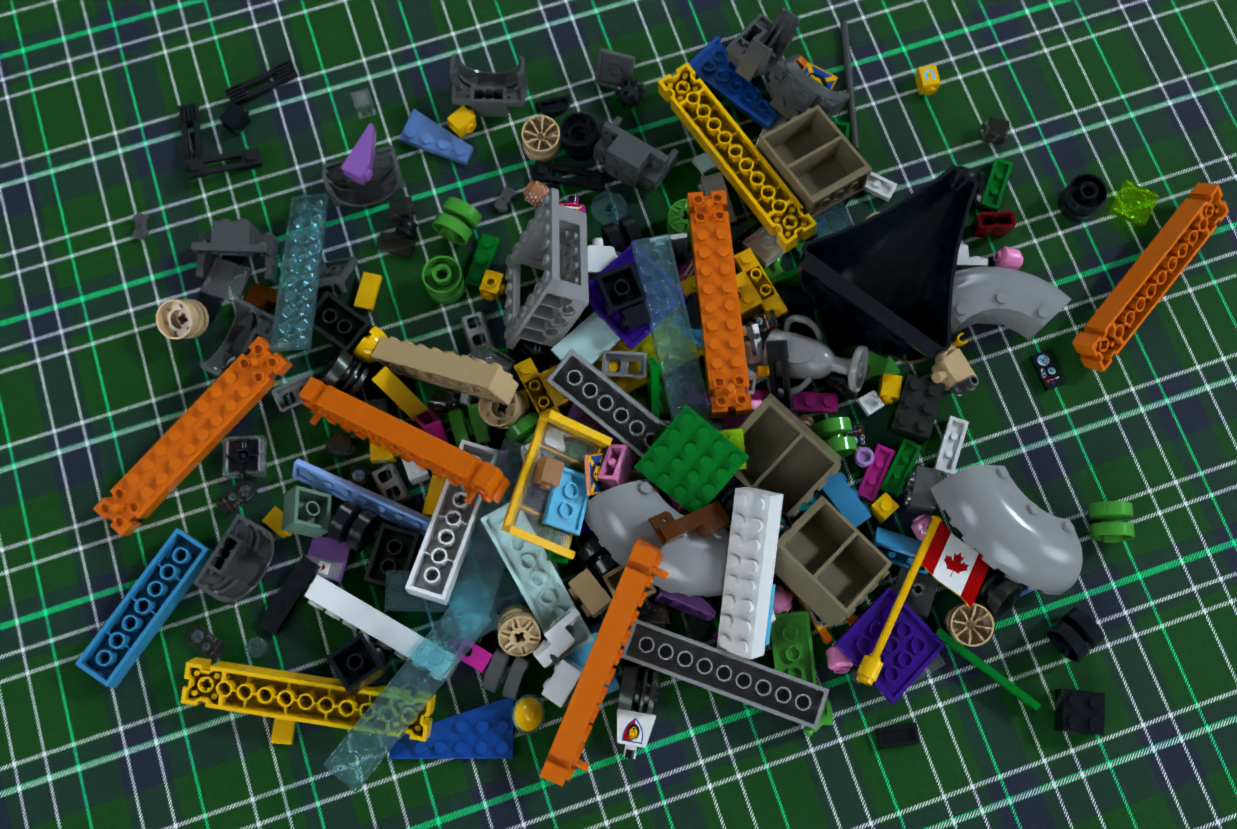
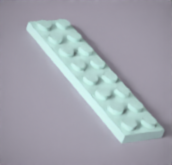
[480,502,594,654]

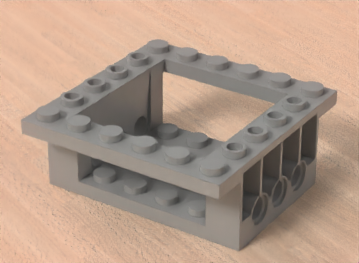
[504,188,589,349]

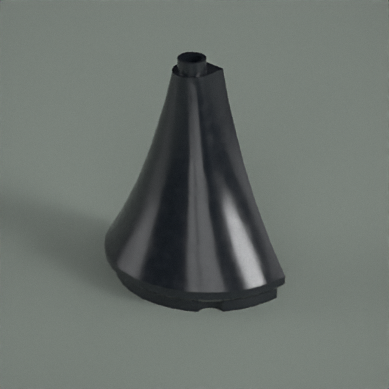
[798,164,980,364]

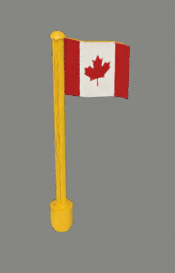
[856,515,989,686]

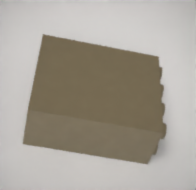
[756,105,872,218]
[734,393,842,521]
[774,496,893,627]

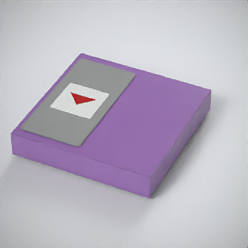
[307,536,352,583]

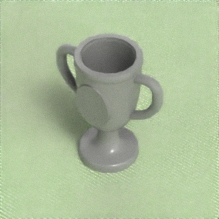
[762,315,869,397]

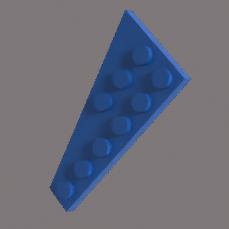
[688,35,779,130]
[389,698,514,759]

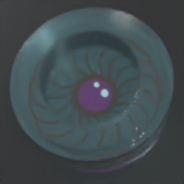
[246,637,268,658]

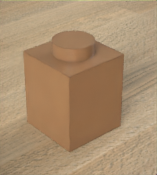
[532,457,565,490]

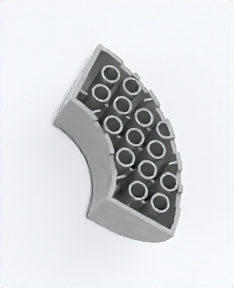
[951,266,1072,341]
[930,465,1083,595]
[584,479,730,597]

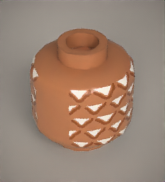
[522,180,550,208]

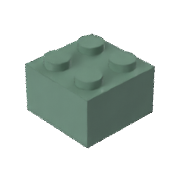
[282,485,332,539]

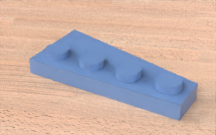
[399,109,473,165]

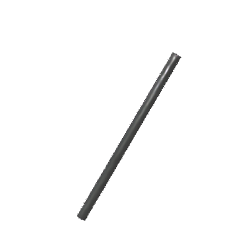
[840,20,859,150]

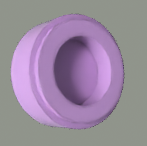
[854,447,874,467]

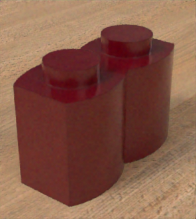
[971,210,1016,238]

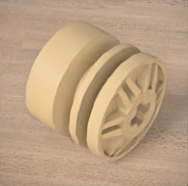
[156,299,209,339]
[478,391,527,429]
[496,604,541,657]

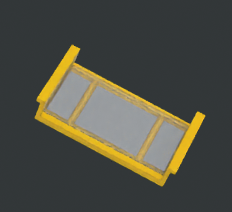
[500,410,613,560]

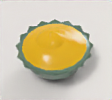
[511,694,546,735]

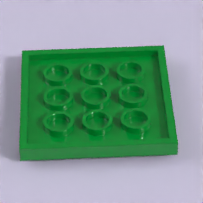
[634,404,749,513]

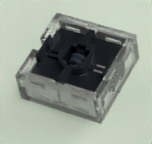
[223,435,267,479]

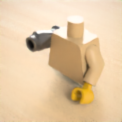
[931,333,979,396]

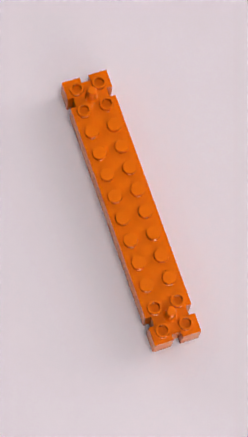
[1072,182,1229,372]
[687,190,752,419]
[93,336,293,536]
[298,376,511,504]
[539,538,669,787]

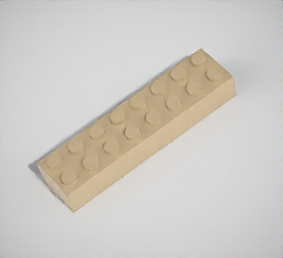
[371,336,519,405]

